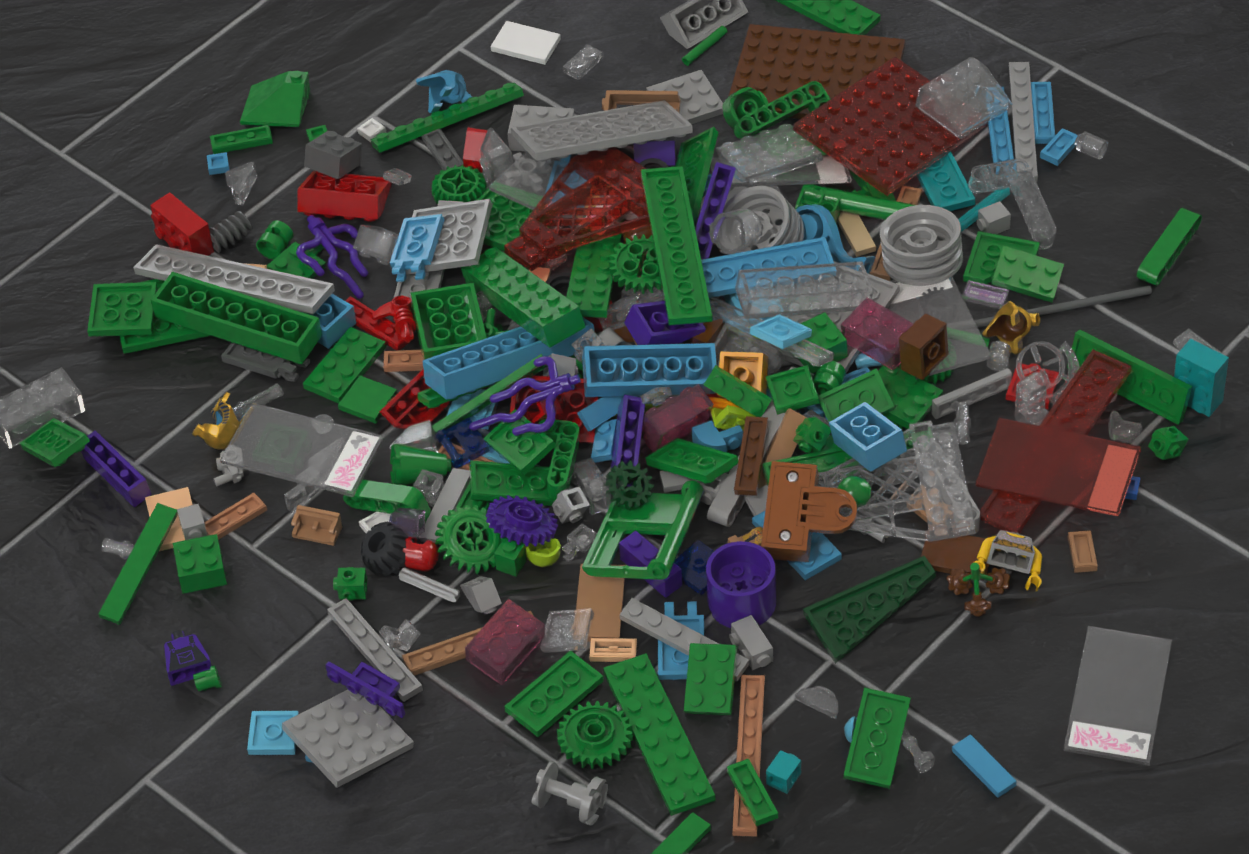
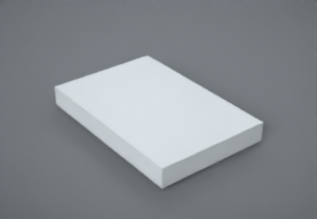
[491,21,561,65]

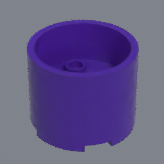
[706,541,776,628]

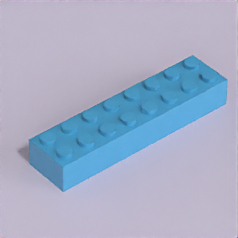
[423,317,595,400]

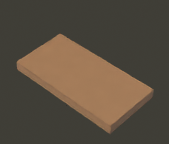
[574,564,625,642]

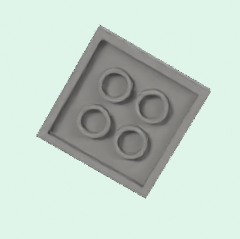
[646,70,723,124]

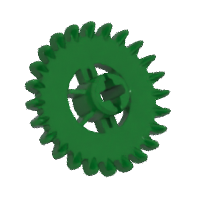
[435,504,507,574]

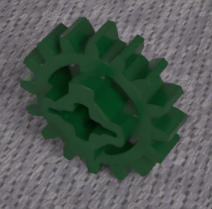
[604,461,654,510]

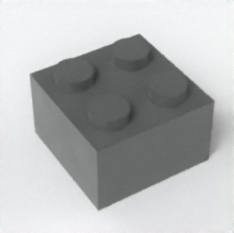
[304,131,362,179]

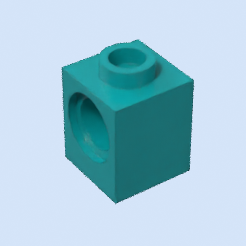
[766,750,801,794]

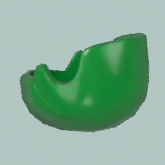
[837,476,872,508]

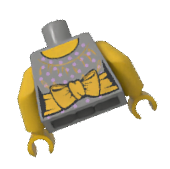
[973,530,1042,592]

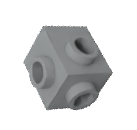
[552,486,590,524]

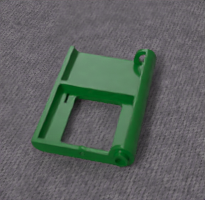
[582,480,704,580]

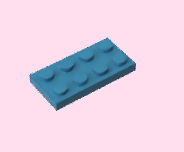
[752,511,842,580]

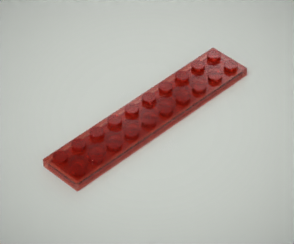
[980,349,1132,533]

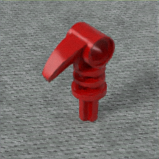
[372,295,416,343]

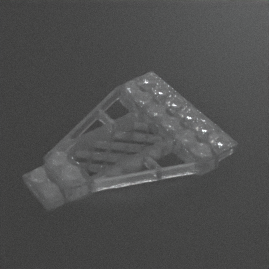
[818,420,976,542]

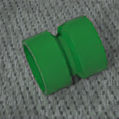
[256,220,294,260]
[813,360,846,395]

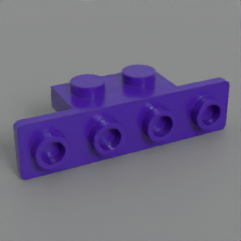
[325,661,405,718]

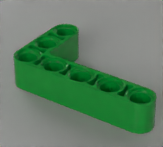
[734,81,845,140]

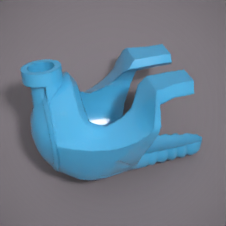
[416,70,472,113]

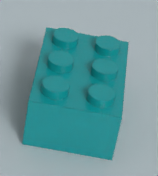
[1174,338,1229,417]

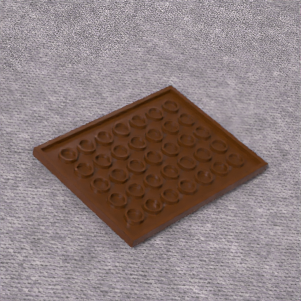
[728,24,905,127]

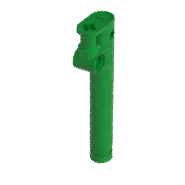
[795,183,915,222]

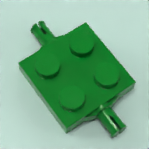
[267,242,326,279]

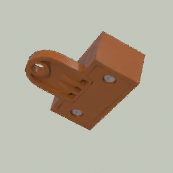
[761,461,858,562]

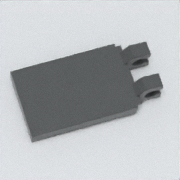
[221,342,310,382]

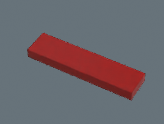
[345,296,413,351]

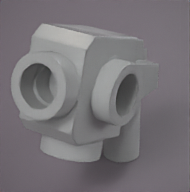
[213,446,245,486]

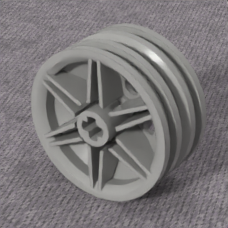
[716,186,804,255]
[880,205,963,286]

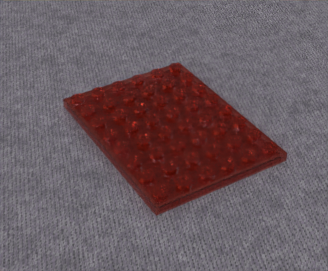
[793,57,988,196]

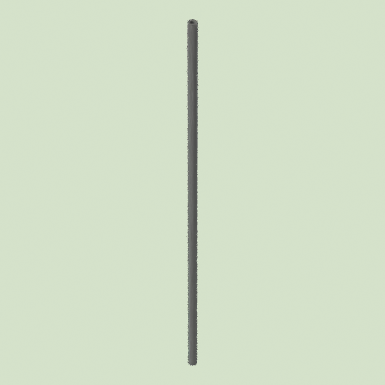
[768,286,1152,369]

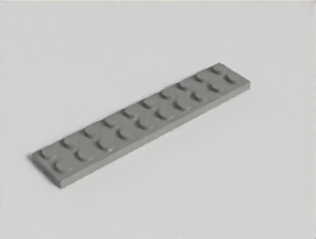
[134,244,335,314]

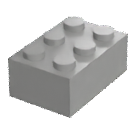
[508,105,574,151]

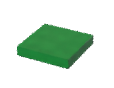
[765,365,820,415]
[338,376,397,424]

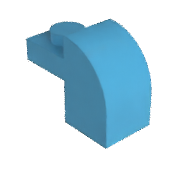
[692,420,743,452]

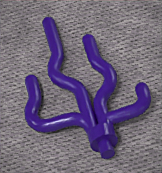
[296,215,368,299]
[469,356,581,436]

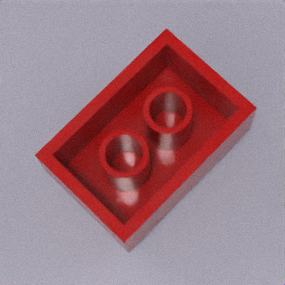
[150,192,214,256]

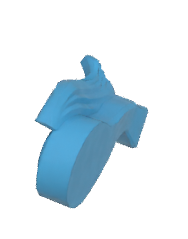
[796,204,876,274]

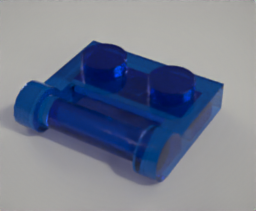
[435,417,490,468]

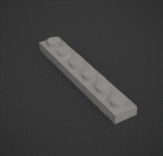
[327,598,423,702]
[620,598,749,681]

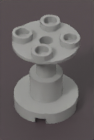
[532,762,608,826]

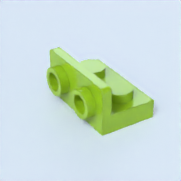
[711,405,756,431]

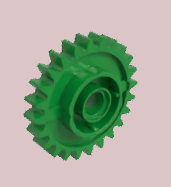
[557,701,633,769]

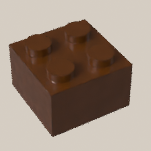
[899,313,949,380]

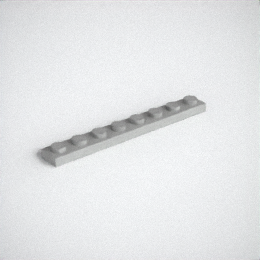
[1009,62,1038,182]

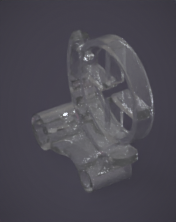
[1016,341,1117,418]

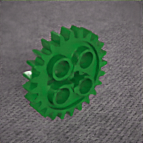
[609,234,661,294]

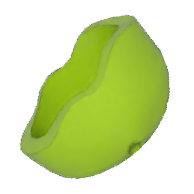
[525,538,561,567]

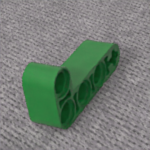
[539,419,579,500]
[343,479,431,532]

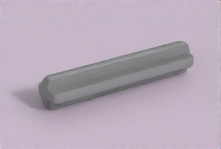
[399,568,460,603]

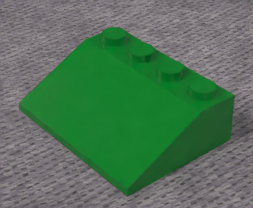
[411,283,487,360]

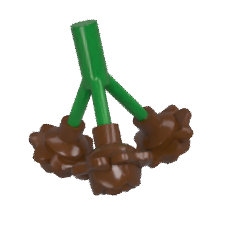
[946,563,1010,616]

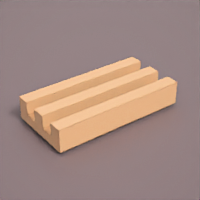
[590,638,637,662]

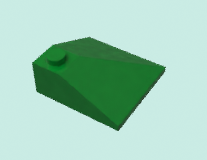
[240,71,310,127]

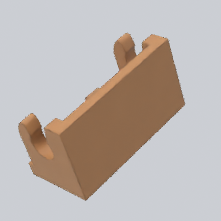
[291,505,342,546]

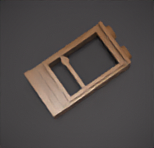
[602,90,681,114]

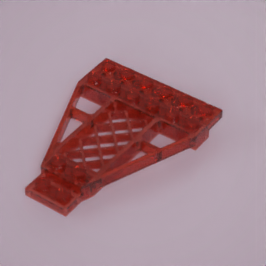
[504,147,650,271]

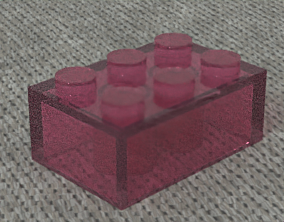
[841,297,914,370]
[641,384,714,452]
[465,599,545,685]

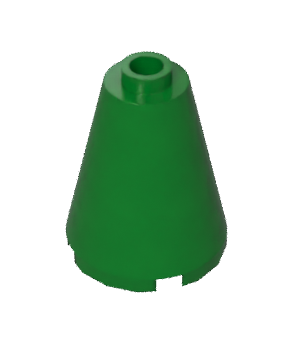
[390,443,451,486]

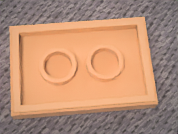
[145,487,193,551]

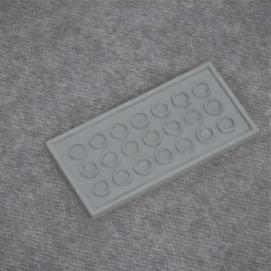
[511,100,693,162]

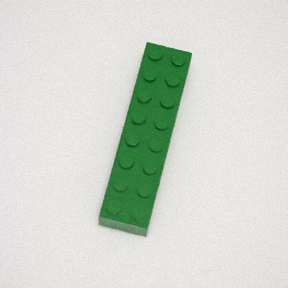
[461,247,585,348]
[151,272,322,364]

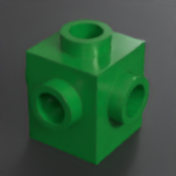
[793,417,831,453]
[1148,426,1189,460]
[333,567,368,600]

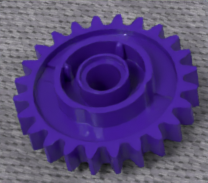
[486,495,558,546]

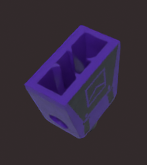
[164,630,211,686]

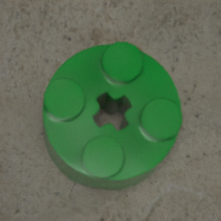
[722,87,768,131]

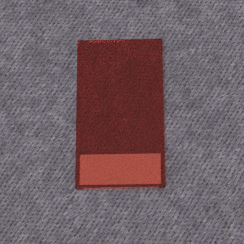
[976,418,1141,517]

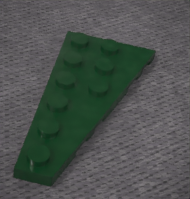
[803,556,936,664]

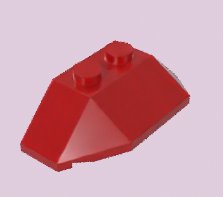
[379,369,449,432]

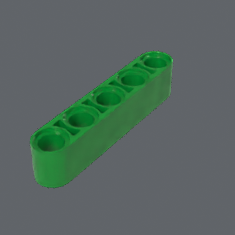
[1137,208,1202,286]

